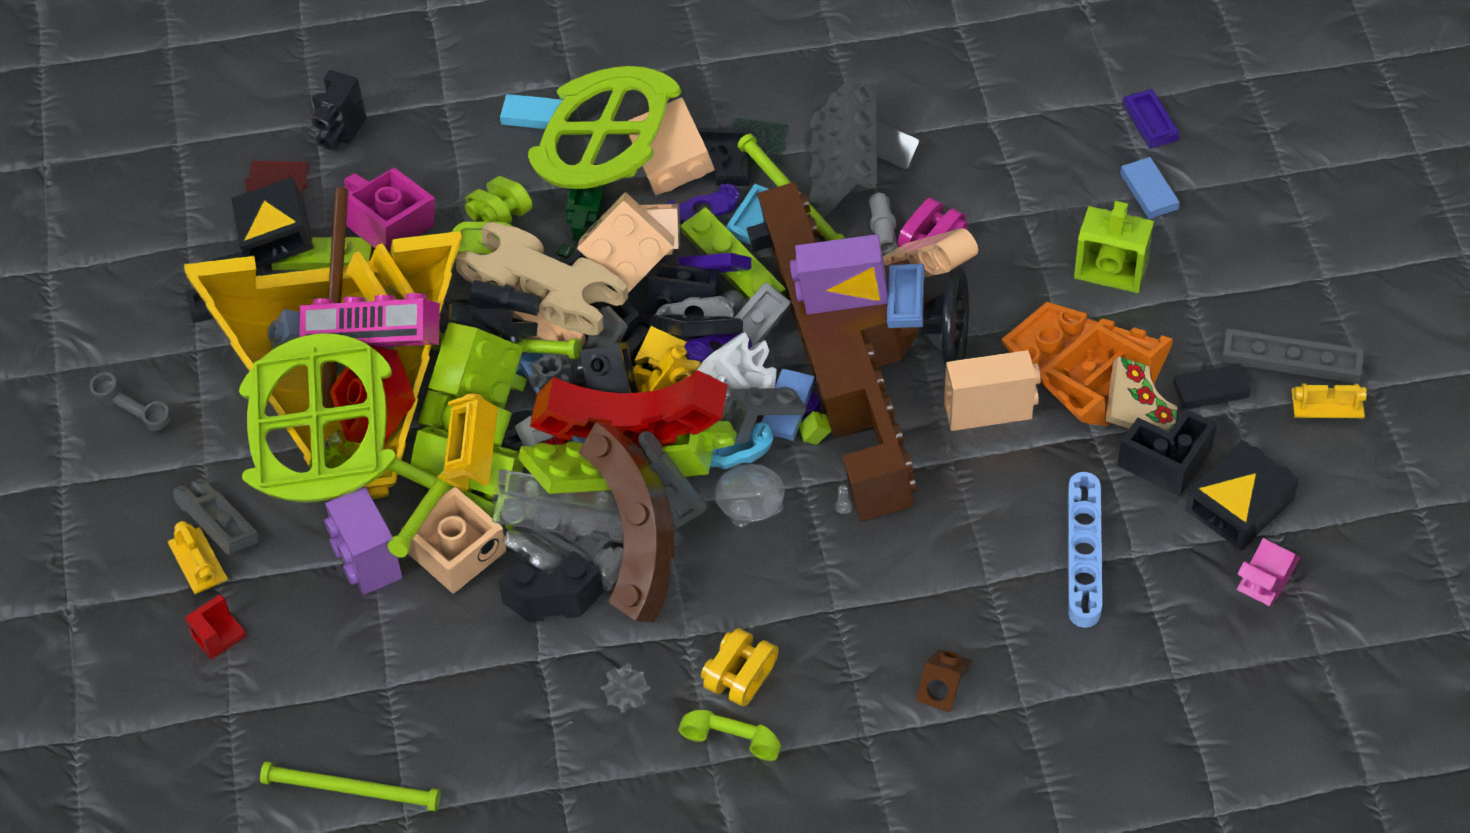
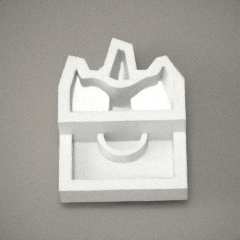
[696,332,777,421]

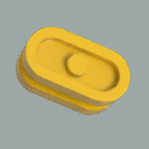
[701,628,779,707]

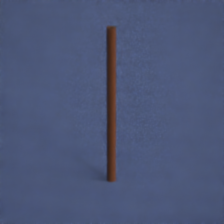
[322,188,348,408]

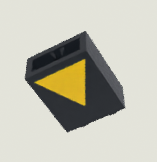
[231,176,314,269]
[1185,440,1299,551]

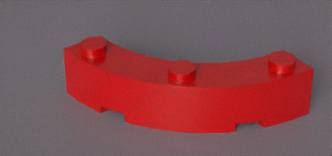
[530,370,728,448]

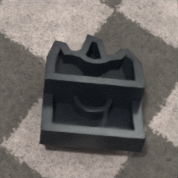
[443,299,538,342]

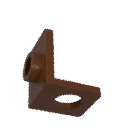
[916,649,972,712]

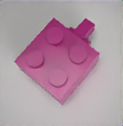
[344,168,435,254]

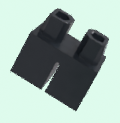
[311,70,367,151]

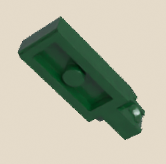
[566,163,607,241]

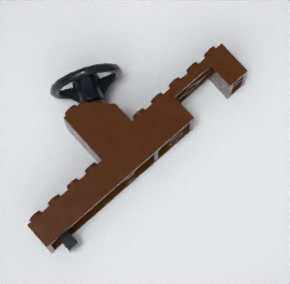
[746,182,969,522]

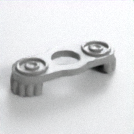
[655,296,734,335]

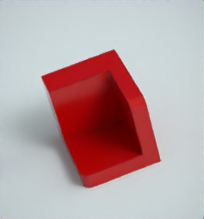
[185,594,246,660]

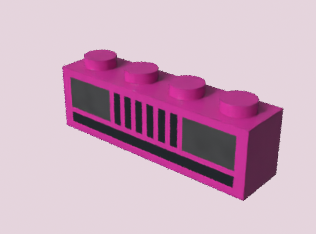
[299,293,440,347]

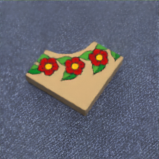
[1105,356,1177,432]

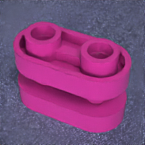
[897,197,968,247]

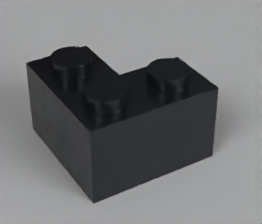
[1117,408,1217,496]

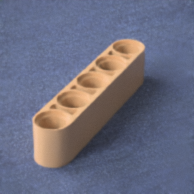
[883,228,978,278]

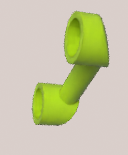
[678,710,781,761]

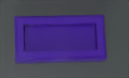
[1123,89,1180,149]
[678,253,751,273]

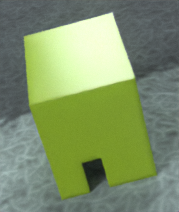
[799,411,831,445]

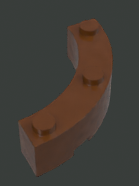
[579,422,675,623]

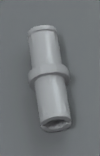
[869,193,898,255]

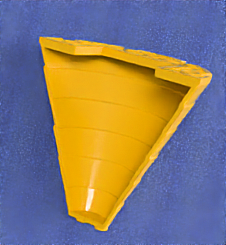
[184,231,462,500]

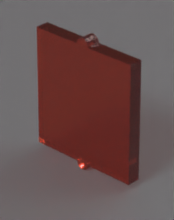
[245,161,308,197]

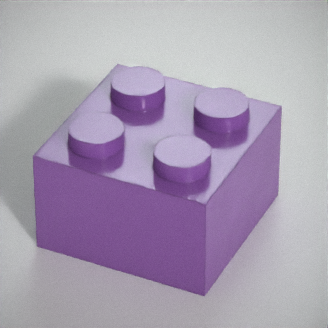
[324,486,402,595]

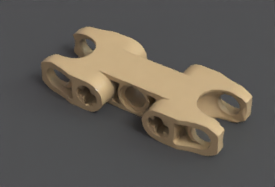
[455,222,628,335]

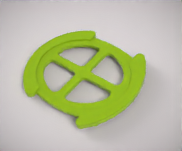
[528,66,682,189]
[239,333,397,503]

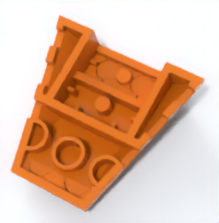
[1001,302,1173,426]

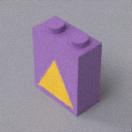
[790,234,888,314]

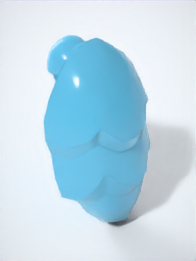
[710,423,773,469]

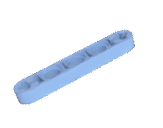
[1067,472,1102,628]

